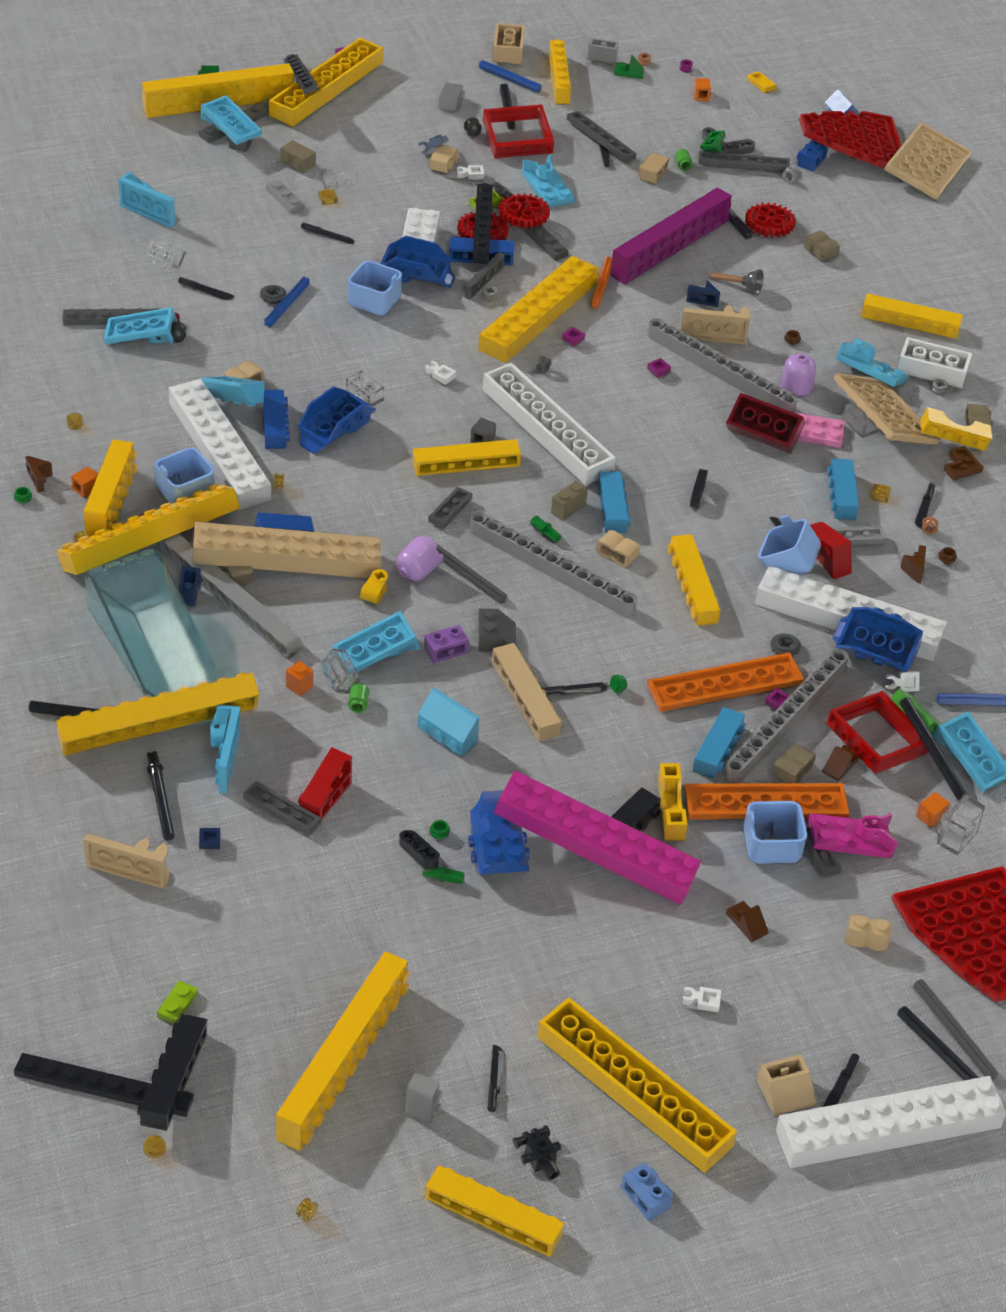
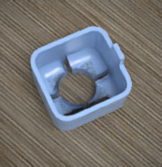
[348,261,402,316]
[155,448,215,504]
[758,515,821,575]
[743,801,807,864]

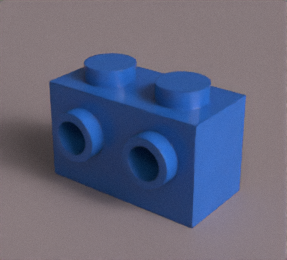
[797,140,828,172]

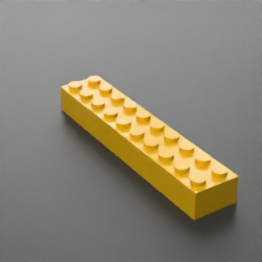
[269,38,384,127]
[141,63,294,118]
[478,256,599,363]
[56,483,240,575]
[56,672,259,756]
[276,951,410,1151]
[537,997,737,1174]

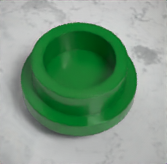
[14,487,32,503]
[610,674,627,694]
[429,820,450,839]

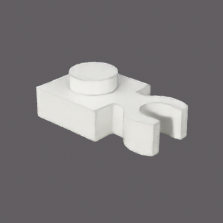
[457,165,484,180]
[425,361,456,385]
[885,671,920,692]
[682,987,721,1012]

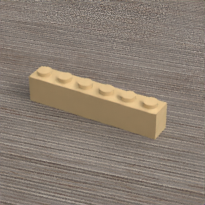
[492,643,563,742]

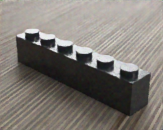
[137,1014,208,1131]

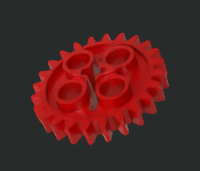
[499,193,550,229]
[745,202,796,238]
[457,212,509,240]

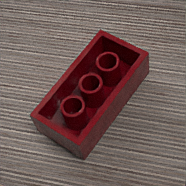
[726,392,805,454]

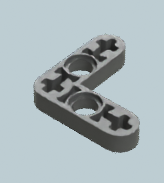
[702,127,755,154]

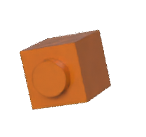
[694,78,711,101]
[71,466,99,498]
[286,660,313,696]
[916,792,951,828]

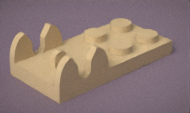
[681,305,750,345]
[84,834,169,889]

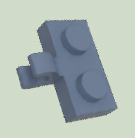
[418,134,449,153]

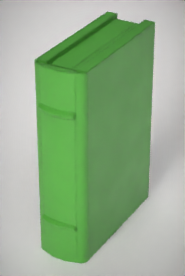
[891,689,942,734]

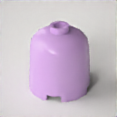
[780,353,816,397]
[396,535,443,582]

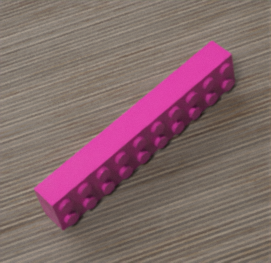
[494,770,701,905]

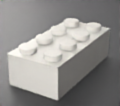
[402,208,440,243]
[897,337,972,388]

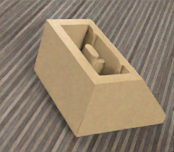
[757,1054,816,1116]

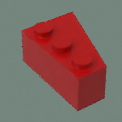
[810,521,852,579]
[298,747,352,821]

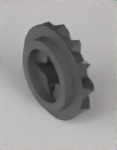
[493,182,514,199]
[260,285,287,304]
[770,633,801,657]

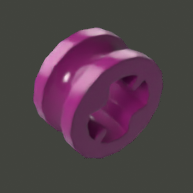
[680,59,693,73]

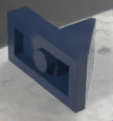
[686,281,720,307]
[176,566,201,607]

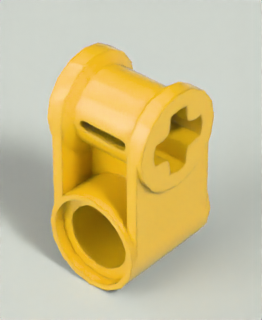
[360,569,388,605]

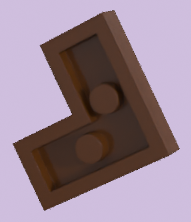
[944,446,984,480]

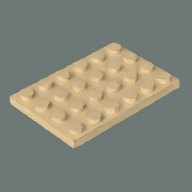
[884,122,972,200]
[833,373,941,445]

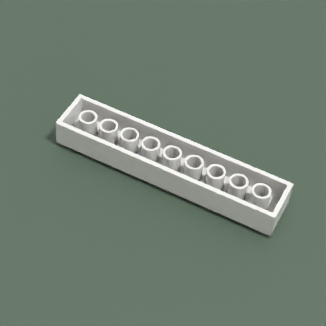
[482,363,616,486]
[168,379,271,511]
[755,565,947,662]
[776,1076,1006,1168]

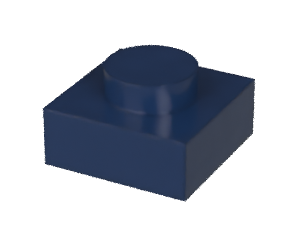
[199,828,221,849]

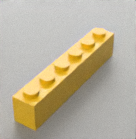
[549,39,571,104]
[861,293,963,339]
[412,439,521,476]
[667,534,721,626]
[425,1165,564,1257]

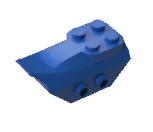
[380,236,455,288]
[298,386,376,454]
[832,607,923,672]
[468,790,530,875]

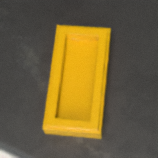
[747,71,777,93]

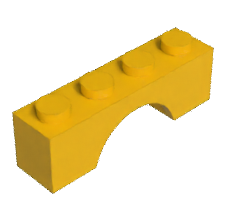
[920,407,992,451]
[658,763,688,841]

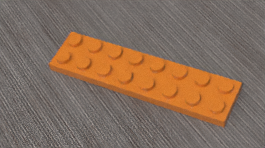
[647,652,804,712]
[684,783,849,820]

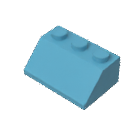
[202,376,265,406]
[417,688,479,757]

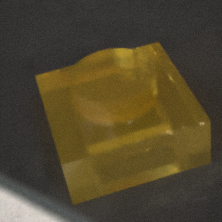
[318,189,338,205]
[870,483,891,503]

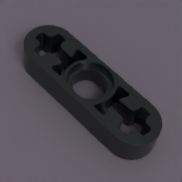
[690,469,708,508]
[399,830,440,869]

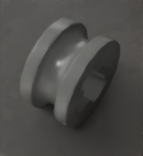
[536,356,552,373]

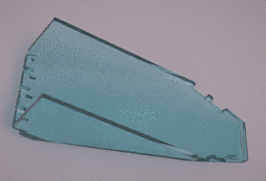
[85,549,217,697]

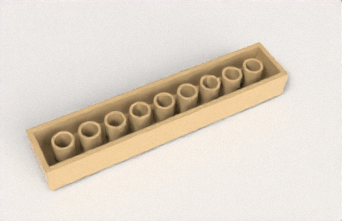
[192,522,381,579]

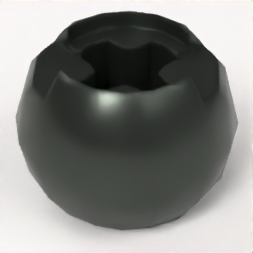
[464,117,482,137]
[171,321,187,343]

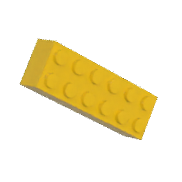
[84,439,138,537]

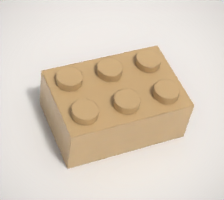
[493,23,525,64]

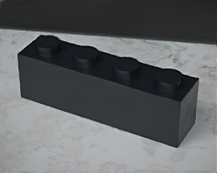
[611,787,661,831]

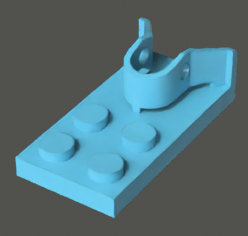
[201,95,262,145]
[522,155,575,207]
[118,172,175,228]
[104,307,178,344]
[836,338,909,387]
[332,611,420,676]
[210,705,240,793]
[932,711,1006,792]

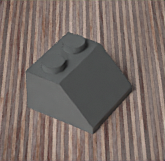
[478,608,517,652]

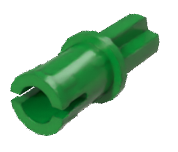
[530,515,562,543]
[422,866,465,884]

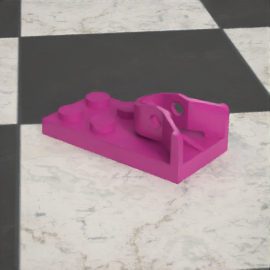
[808,813,898,859]

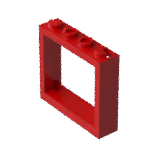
[482,104,555,158]
[826,691,928,774]

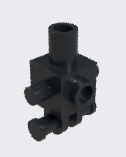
[512,1125,561,1180]

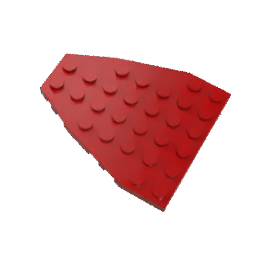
[799,111,902,169]
[892,866,1006,1002]

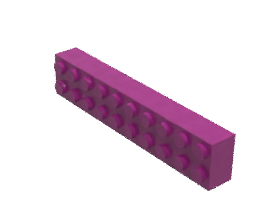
[610,187,732,285]

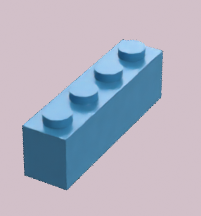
[827,458,859,520]
[598,471,631,533]
[693,707,746,780]

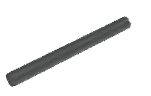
[436,543,507,603]
[913,979,998,1080]

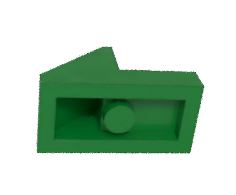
[614,55,644,79]
[700,130,726,153]

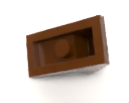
[25,456,53,492]
[900,545,926,584]
[822,745,860,782]
[726,900,769,943]

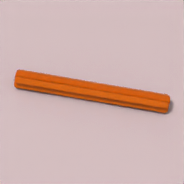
[591,256,612,309]

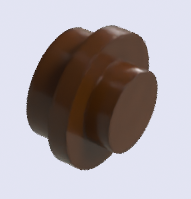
[784,330,801,345]
[938,547,957,564]

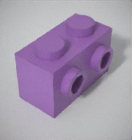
[424,625,469,664]

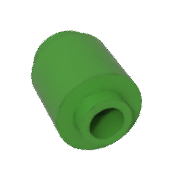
[675,149,693,171]
[348,684,370,713]

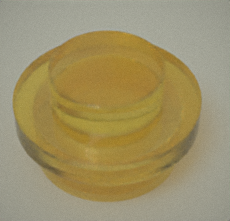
[143,1135,166,1158]

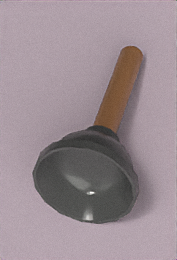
[710,269,764,295]

